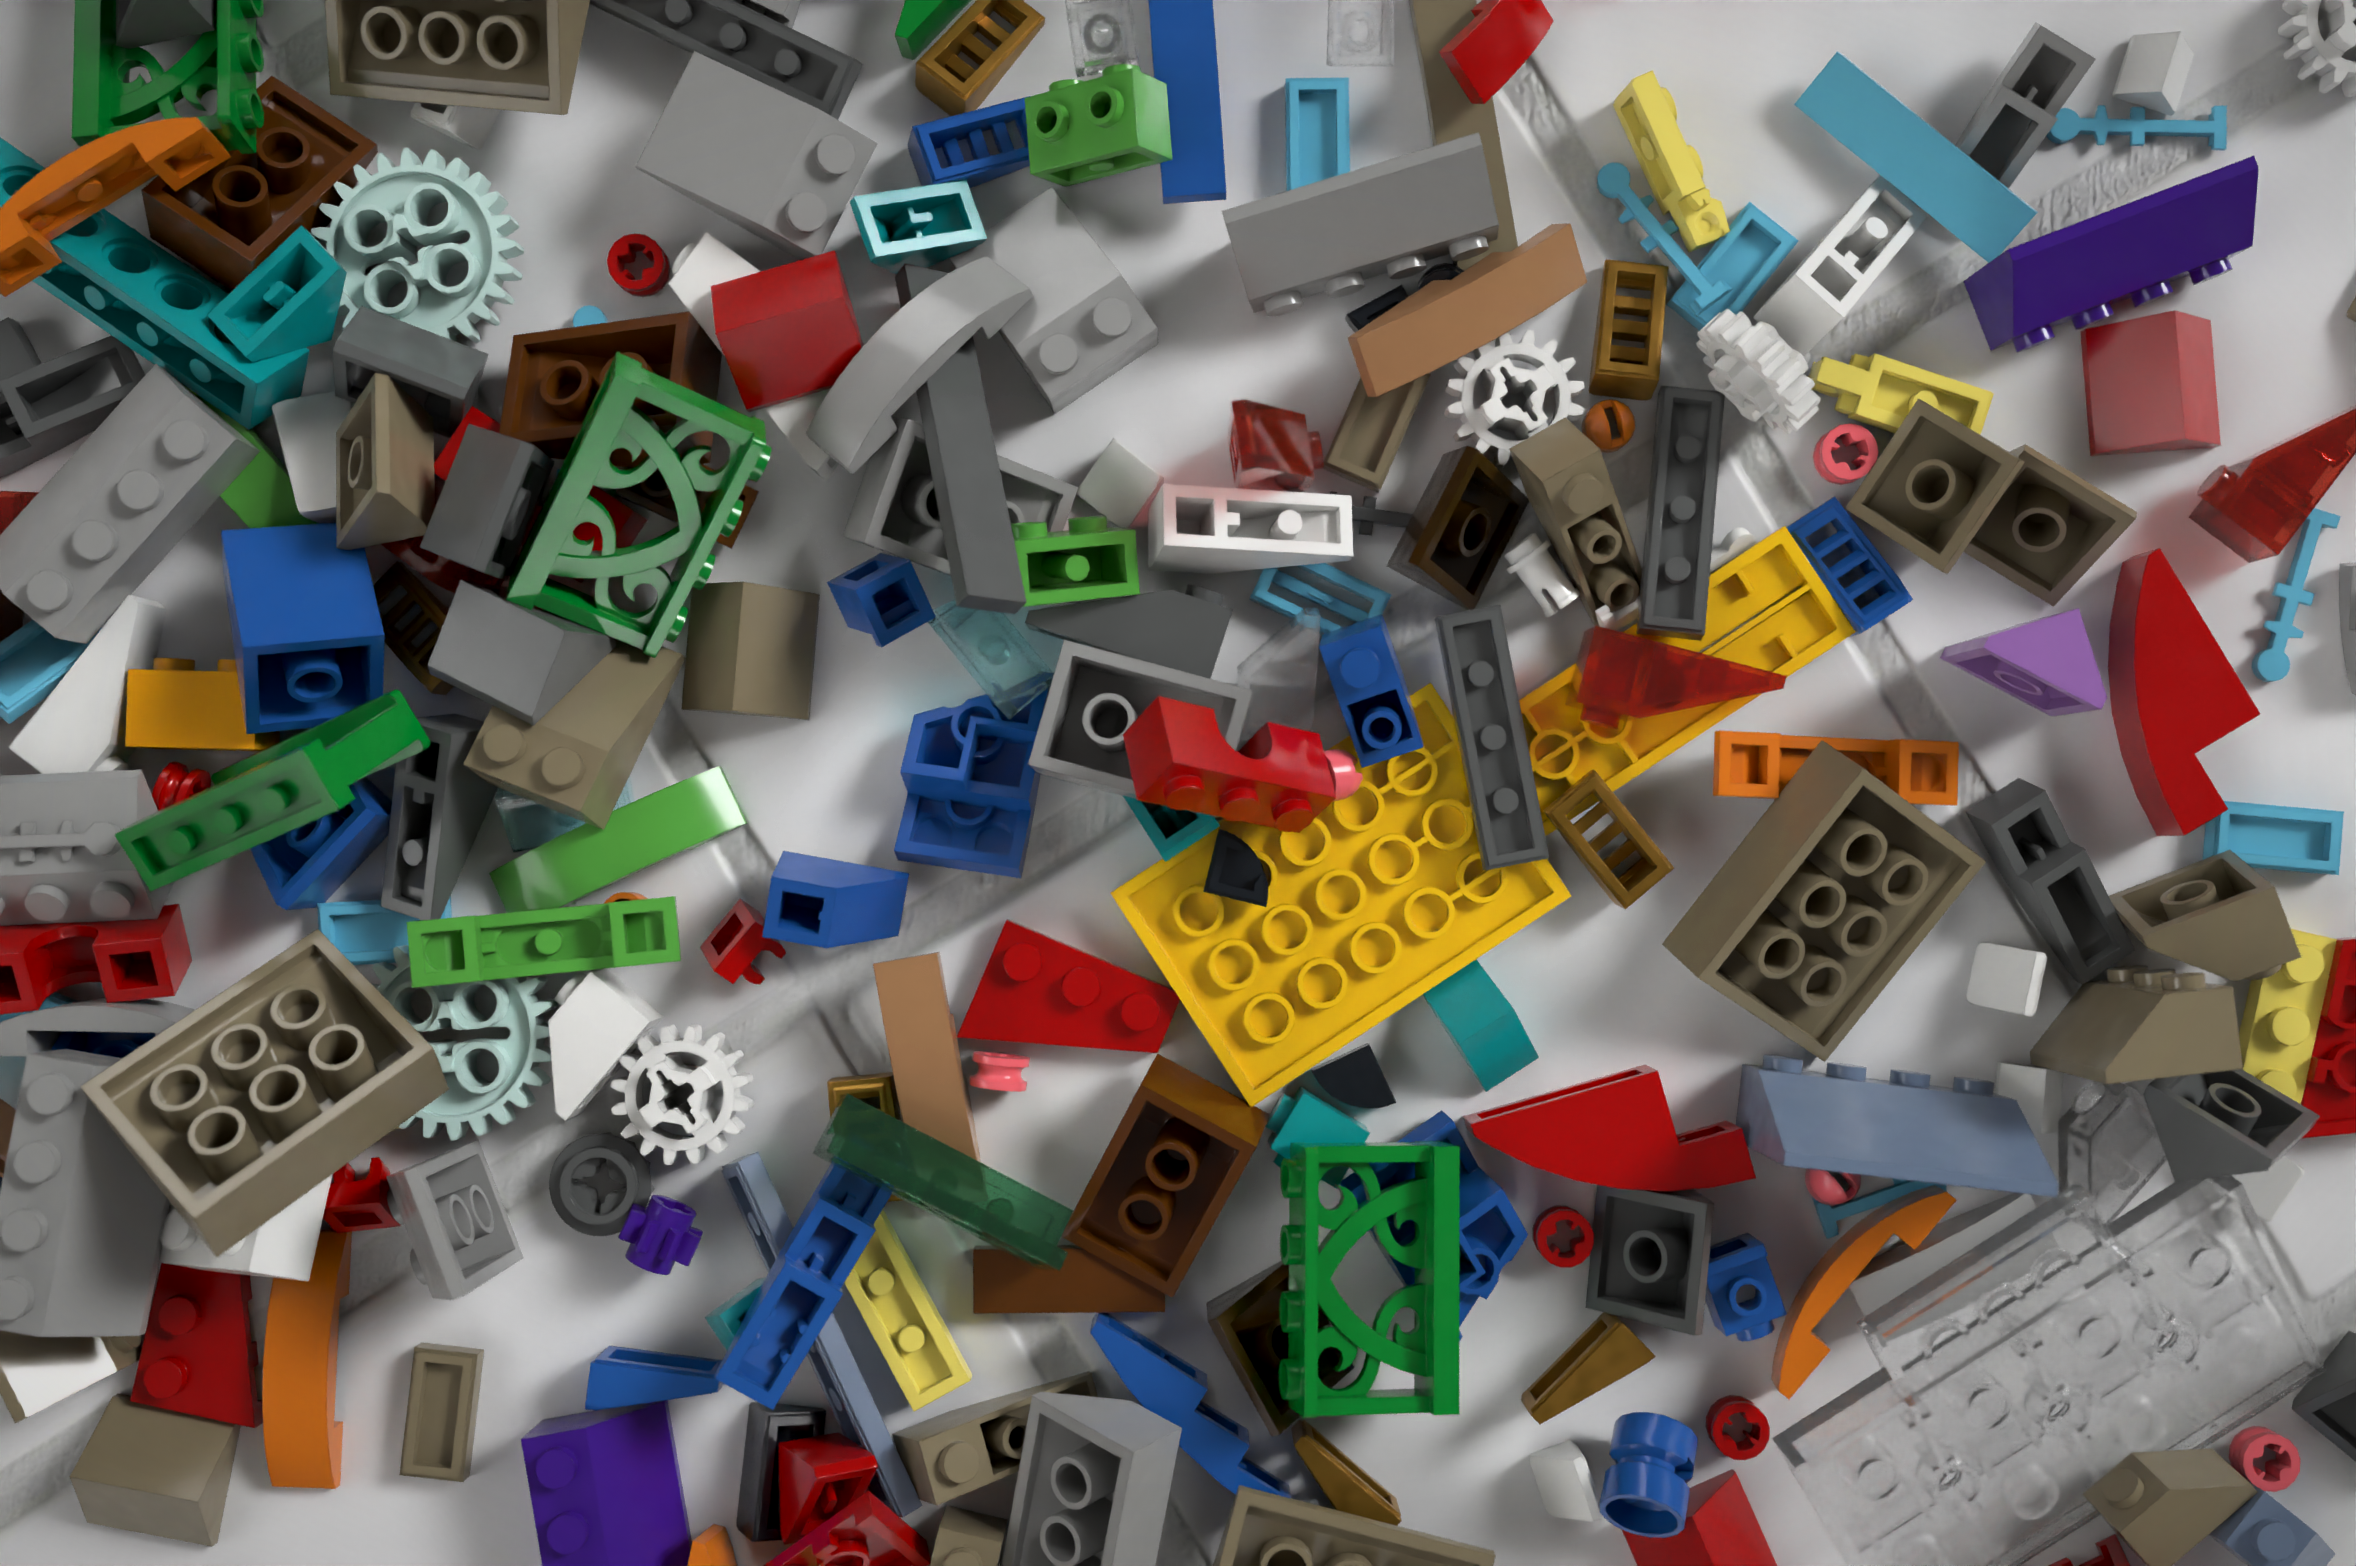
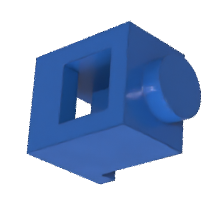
[827,553,936,647]
[1705,1233,1787,1341]

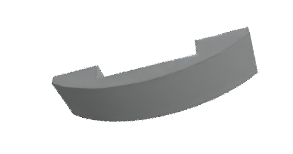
[806,256,1033,475]
[0,998,194,1057]

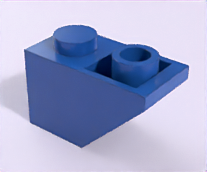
[1319,614,1424,768]
[762,851,910,948]

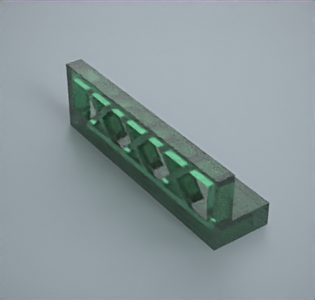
[812,1094,1073,1271]

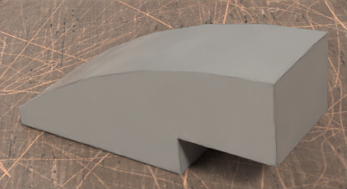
[1955,22,2096,188]
[1849,1193,2058,1341]

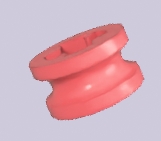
[1813,423,1879,485]
[969,1051,1030,1092]
[2229,1426,2301,1492]

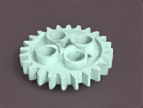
[311,148,524,344]
[372,945,558,1140]

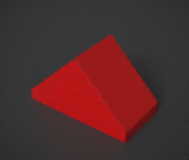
[779,1432,878,1545]

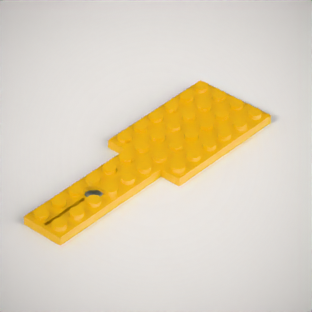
[1110,526,1856,1107]

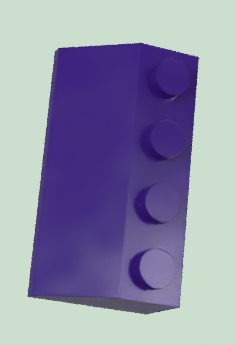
[1963,156,2259,353]
[521,1400,692,1566]

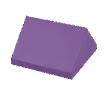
[1940,608,2107,717]

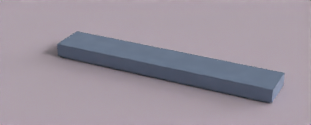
[721,1152,922,1517]

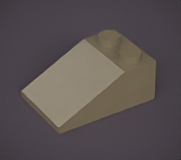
[463,639,685,830]

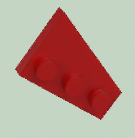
[763,1491,931,1566]

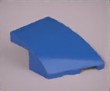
[894,678,1051,878]
[1339,1110,1528,1342]

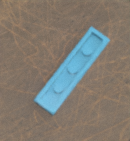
[1794,52,2038,263]

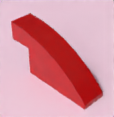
[2108,548,2261,836]
[1463,1065,1756,1191]

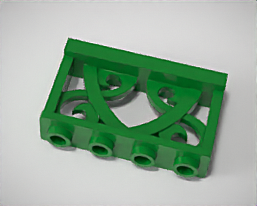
[72,0,264,154]
[506,352,772,658]
[114,689,431,891]
[1279,1141,1460,1418]

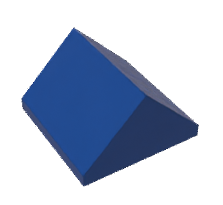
[250,777,392,910]

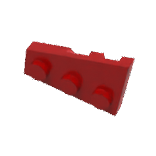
[957,919,1180,1053]
[2301,937,2356,1138]
[130,1263,263,1428]

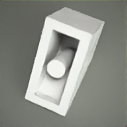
[548,968,664,1121]

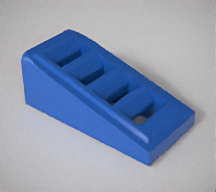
[908,96,1030,188]
[1786,497,1913,637]
[585,1346,724,1411]

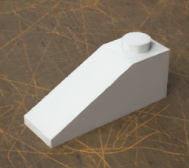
[1753,175,1928,357]
[1148,483,1353,574]
[8,595,167,774]

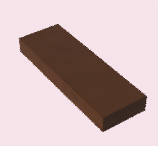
[973,1245,1165,1314]

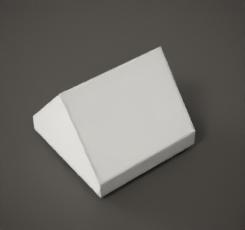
[2112,31,2194,116]
[1995,1062,2064,1134]

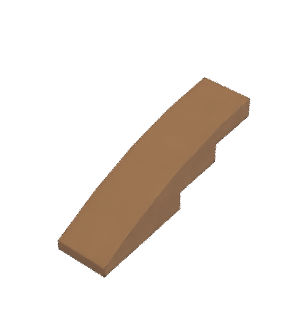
[1348,223,1587,397]
[873,952,987,1211]

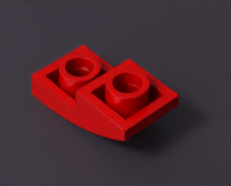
[1439,0,1554,104]

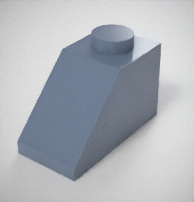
[2209,1482,2335,1566]

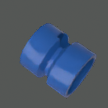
[1599,1412,1698,1538]

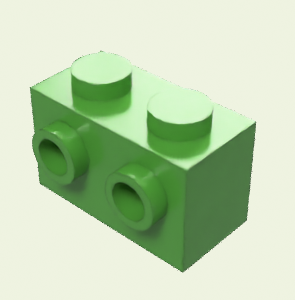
[1025,64,1173,187]
[1011,516,1140,607]

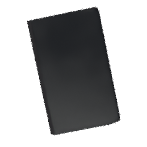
[736,1402,826,1542]

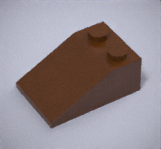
[141,76,378,291]
[499,311,722,470]
[1060,1054,1270,1298]

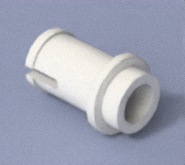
[1504,532,1580,617]

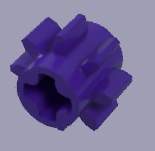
[618,1195,703,1275]

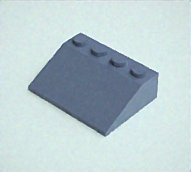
[1736,1055,2058,1197]

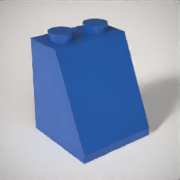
[221,523,385,734]

